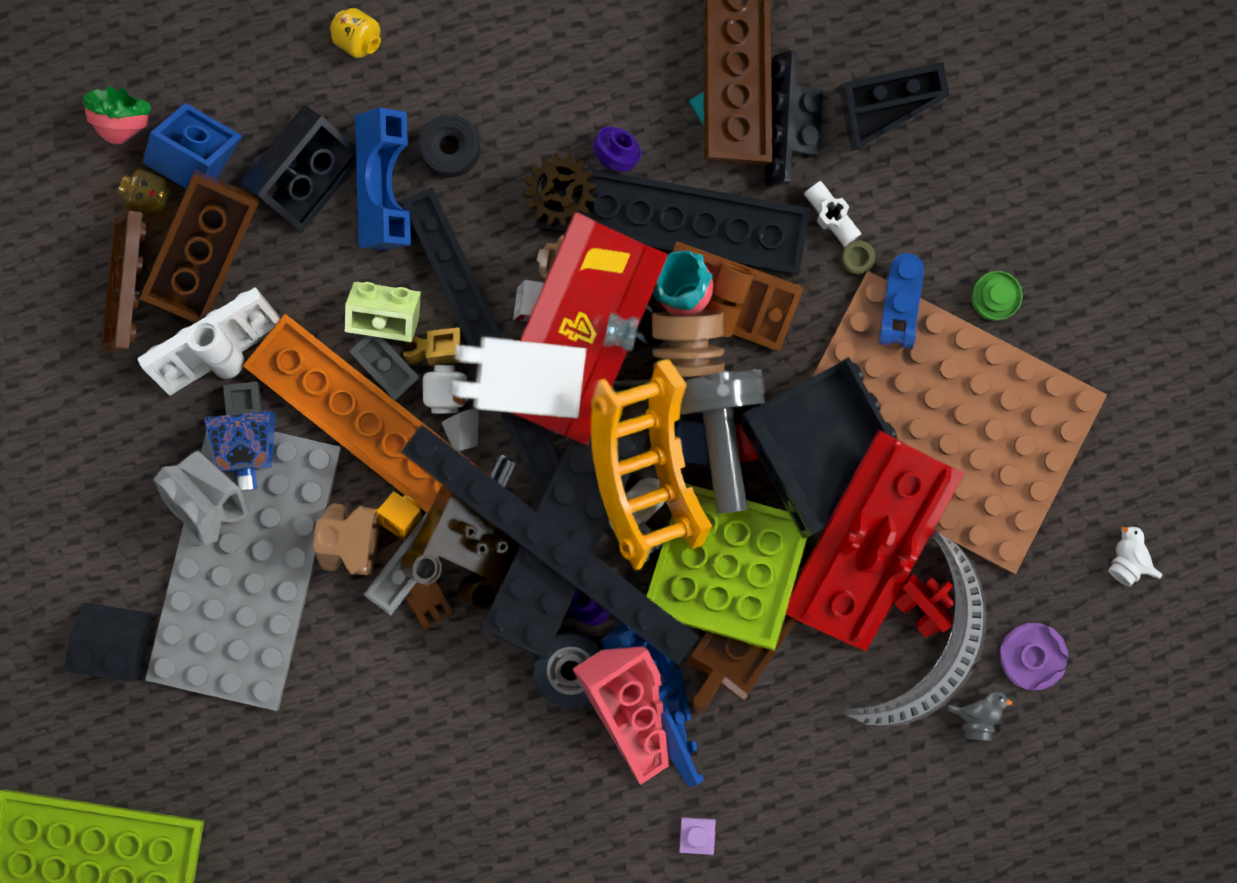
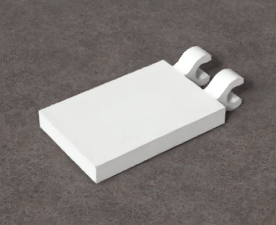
[451,337,586,418]

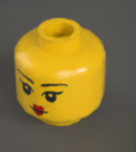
[330,8,381,58]

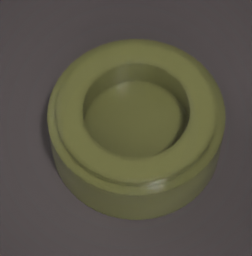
[841,240,875,275]

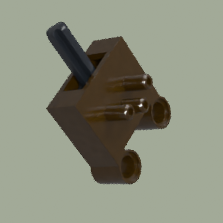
[401,455,519,611]

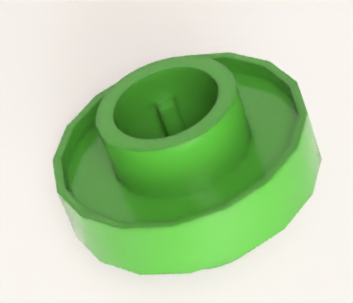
[971,271,1023,321]

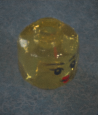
[117,169,171,218]

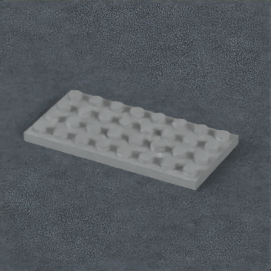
[145,430,342,711]

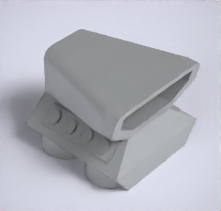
[154,451,248,546]

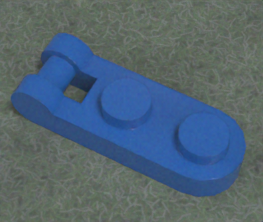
[878,253,924,349]

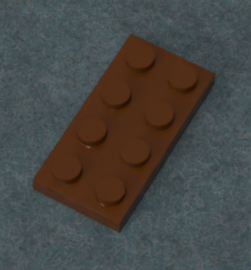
[101,211,146,352]

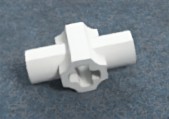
[804,181,861,247]

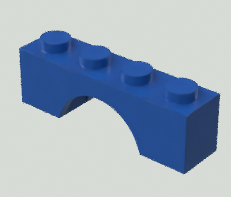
[355,108,411,250]

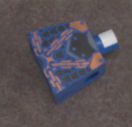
[204,411,276,491]

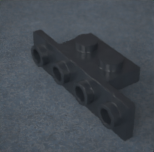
[765,50,823,187]

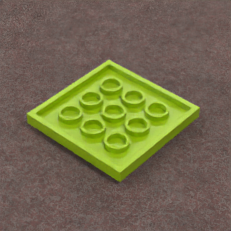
[647,483,809,651]

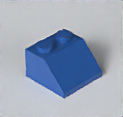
[142,103,242,189]

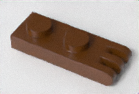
[378,538,454,630]

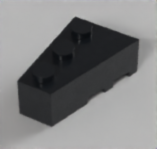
[838,62,950,152]

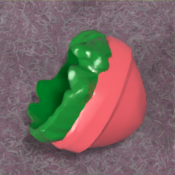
[82,87,151,144]

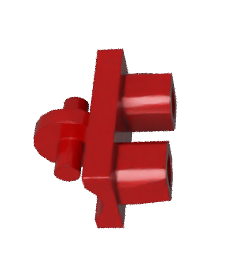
[893,573,955,638]

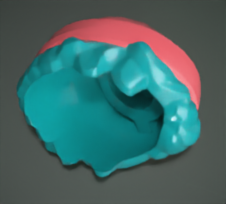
[652,250,713,317]

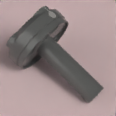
[680,369,765,514]

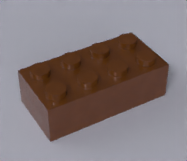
[139,169,259,323]

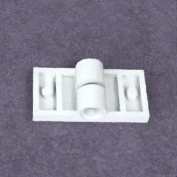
[137,287,280,395]

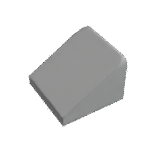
[442,408,479,452]

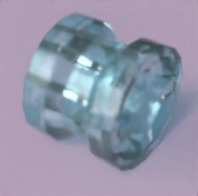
[604,313,638,352]

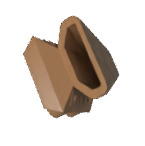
[313,503,380,575]

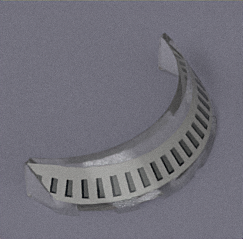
[839,530,987,728]

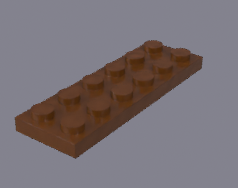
[703,0,772,165]

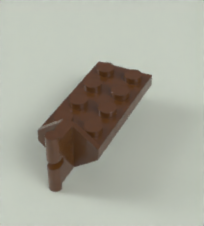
[687,566,803,714]

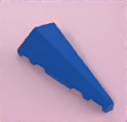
[600,624,704,786]

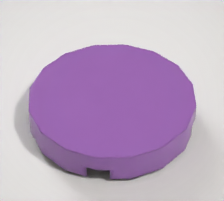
[1000,623,1068,690]

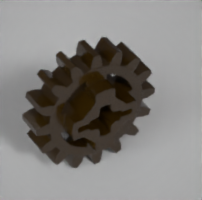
[523,153,597,228]

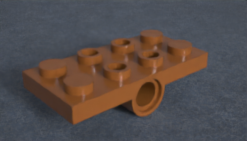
[654,241,804,351]

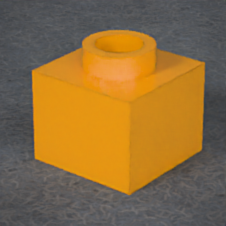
[377,491,422,541]

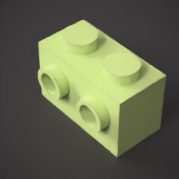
[345,282,421,342]

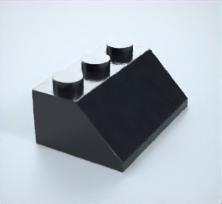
[240,105,356,232]

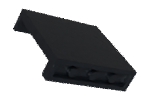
[737,357,897,539]

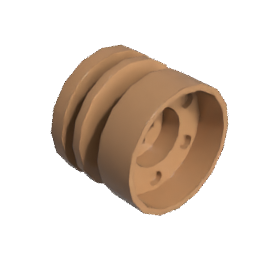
[652,310,725,379]

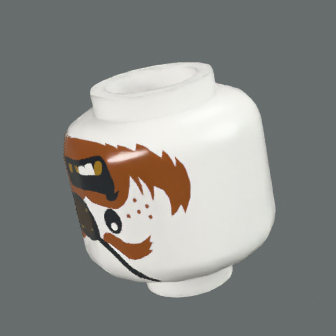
[423,365,467,413]

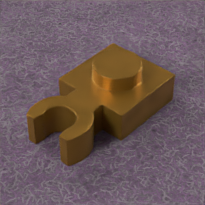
[403,327,463,366]

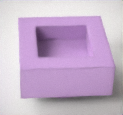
[679,817,716,855]

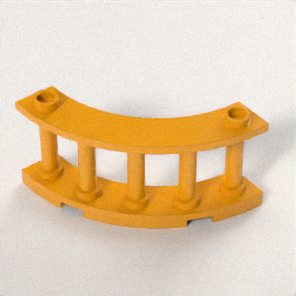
[591,359,712,571]

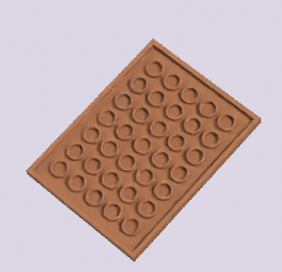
[812,271,1107,574]

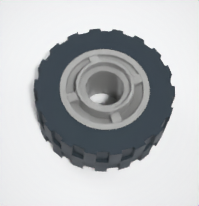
[533,633,601,709]

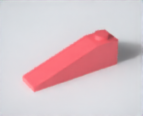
[573,647,669,785]

